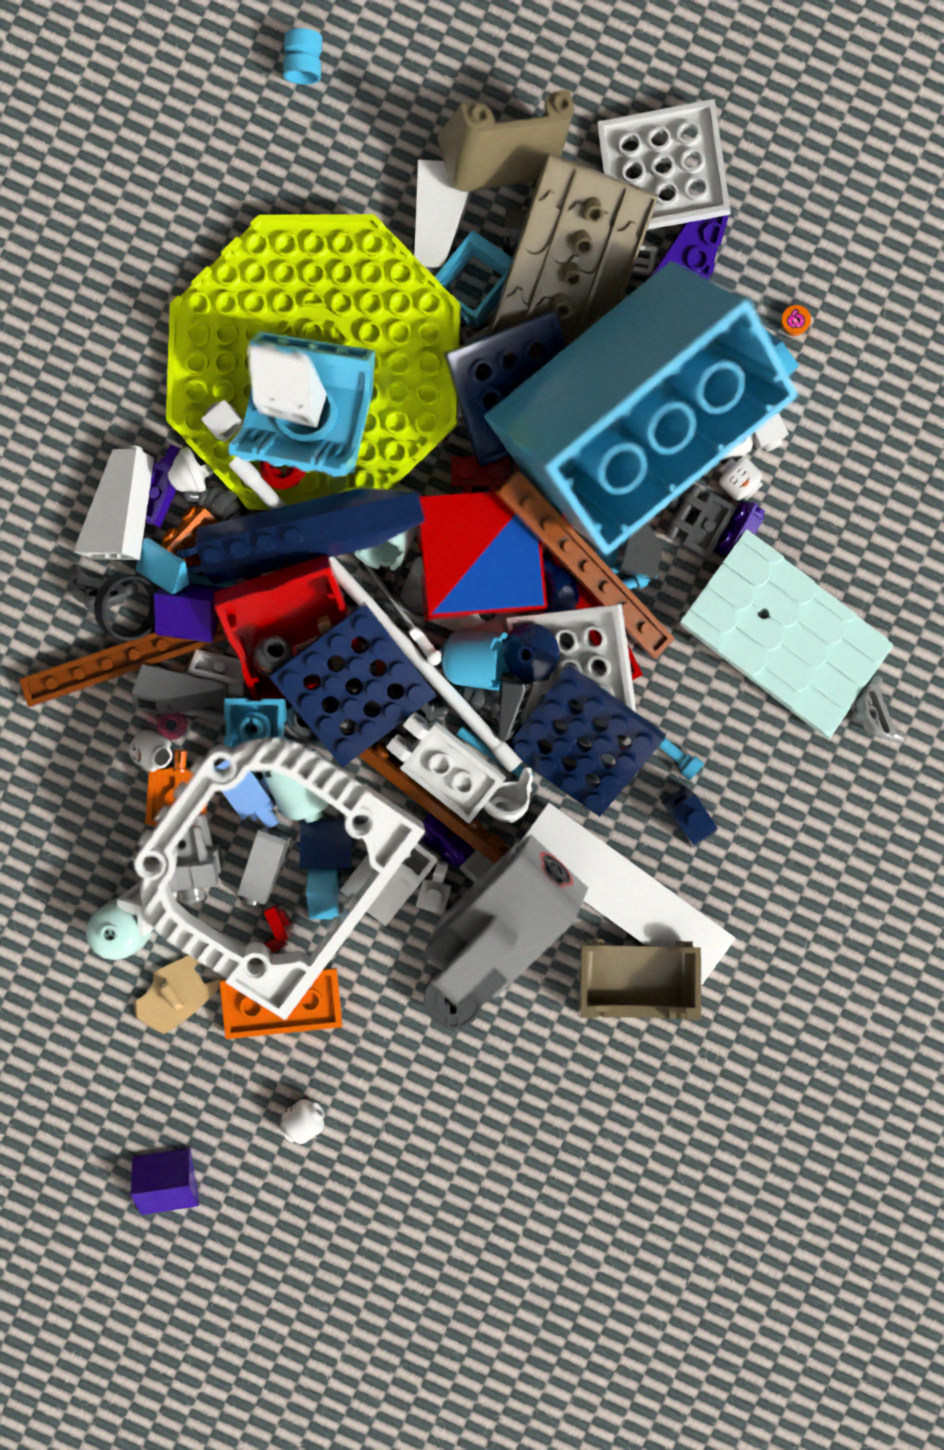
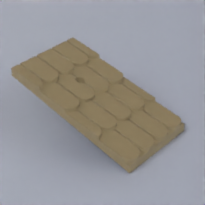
[487,152,658,358]

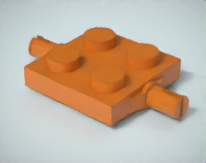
[145,749,207,826]

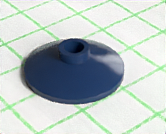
[503,623,560,682]

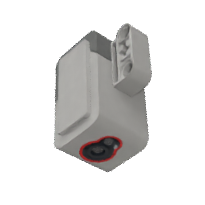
[423,835,588,1006]

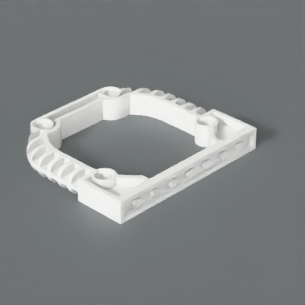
[135,737,425,1020]

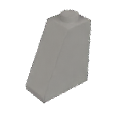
[237,826,293,907]

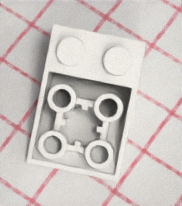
[249,344,327,427]
[340,841,439,926]

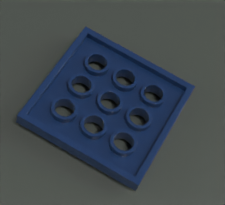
[444,310,566,467]
[269,602,437,767]
[508,664,666,817]

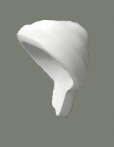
[168,447,214,492]
[484,767,533,823]

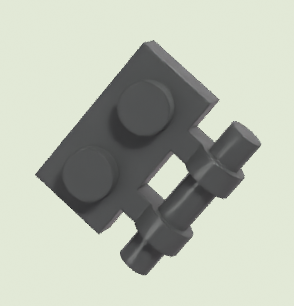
[664,483,736,559]

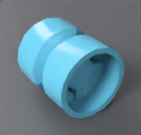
[283,28,323,85]

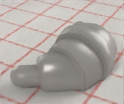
[856,675,905,743]

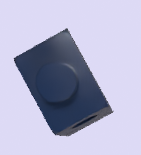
[661,786,718,848]

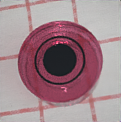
[157,712,188,740]

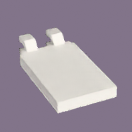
[386,712,506,823]

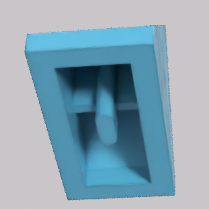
[306,869,339,919]

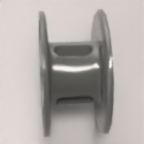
[424,970,482,1030]

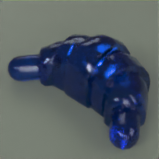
[543,560,580,613]

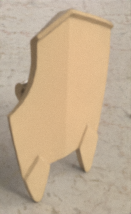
[134,955,224,1034]

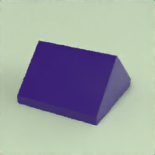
[154,583,225,643]
[130,1147,199,1215]

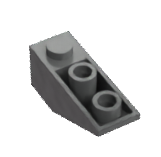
[131,664,229,715]

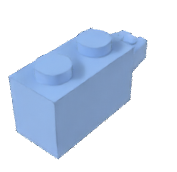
[216,759,279,830]

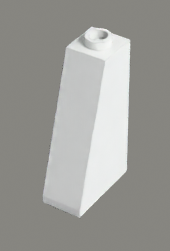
[414,160,472,277]
[74,445,154,560]

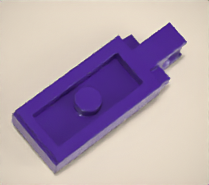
[145,444,182,527]

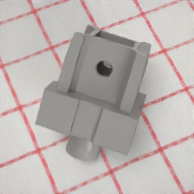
[157,813,223,903]

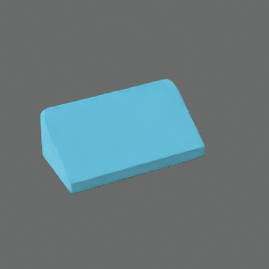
[136,538,189,594]

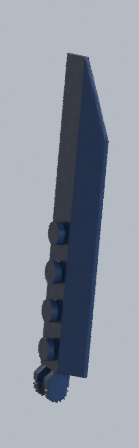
[176,488,425,584]

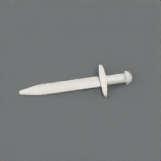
[363,563,442,665]

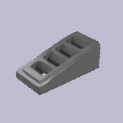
[498,678,534,741]

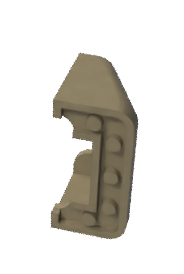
[437,89,574,192]
[578,939,701,1020]

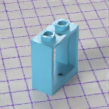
[435,230,513,329]

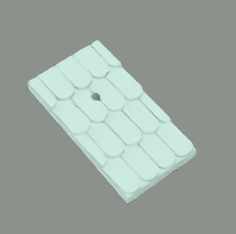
[680,530,893,740]

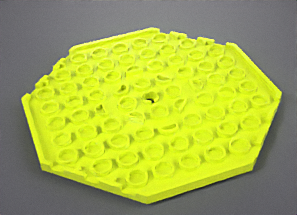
[166,214,461,511]

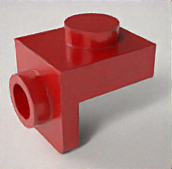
[262,904,292,952]

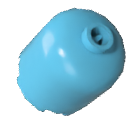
[439,630,509,691]

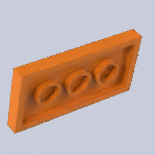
[220,967,343,1039]

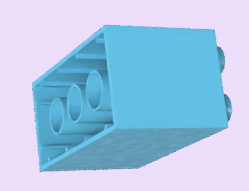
[484,261,798,555]

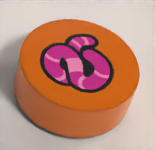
[780,305,811,336]

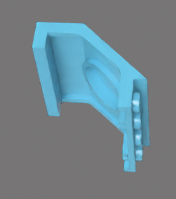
[229,331,375,476]

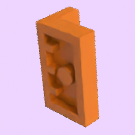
[160,505,219,566]

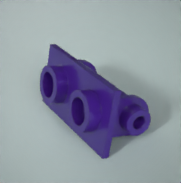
[714,501,765,557]
[421,813,474,868]

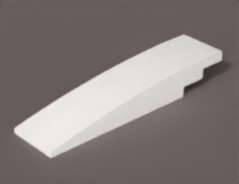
[518,802,736,985]

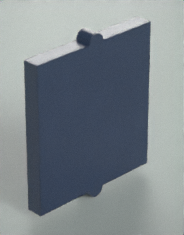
[297,821,355,869]

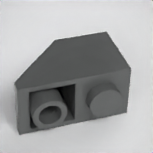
[503,209,529,257]
[615,521,663,580]

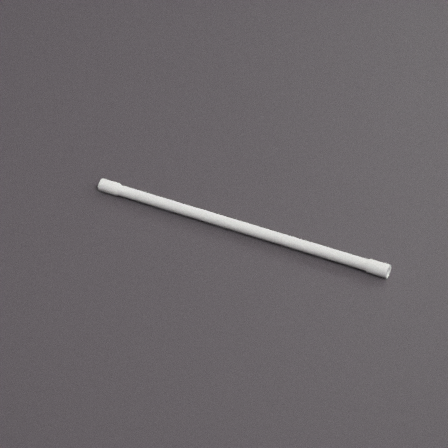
[229,456,522,772]

